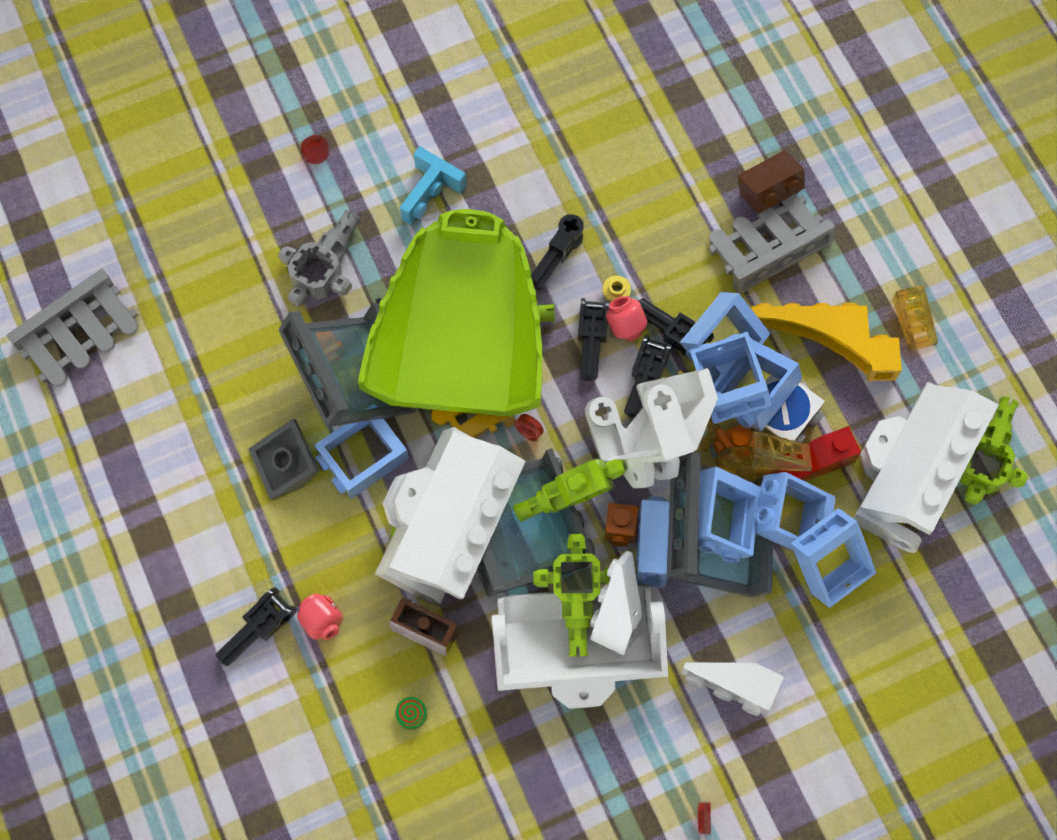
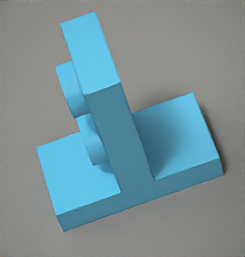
[399,146,467,225]

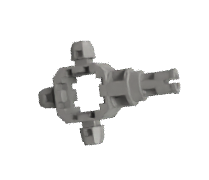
[278,210,361,307]

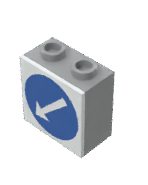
[750,375,825,454]

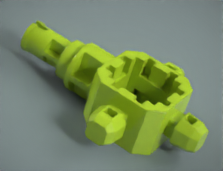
[959,396,1028,505]
[513,459,626,522]
[533,534,611,656]

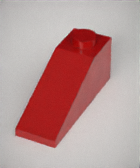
[762,426,861,482]

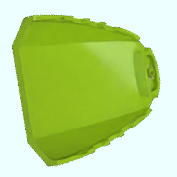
[358,209,542,417]

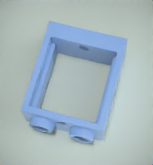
[680,292,771,383]
[690,332,772,424]
[713,338,802,432]
[314,405,409,499]
[698,466,761,563]
[756,472,836,551]
[635,496,670,588]
[791,508,876,608]

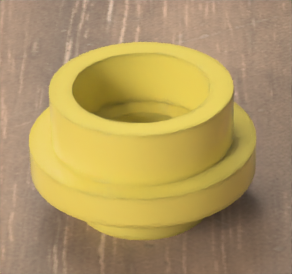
[603,276,631,302]

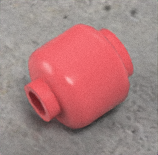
[606,296,647,341]
[297,594,343,640]

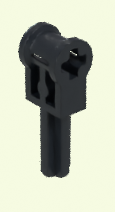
[531,214,584,290]
[578,298,610,381]
[638,298,714,359]
[624,335,673,418]
[216,587,297,667]

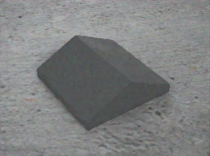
[249,419,319,500]

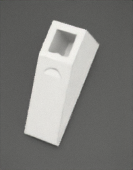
[590,550,643,656]
[681,662,784,716]

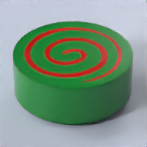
[395,697,427,730]

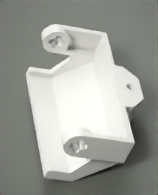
[585,368,718,488]
[853,382,999,553]
[375,427,526,605]
[492,584,668,709]

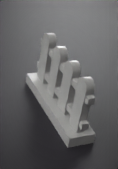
[708,195,835,294]
[6,268,139,386]

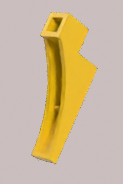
[751,303,902,381]

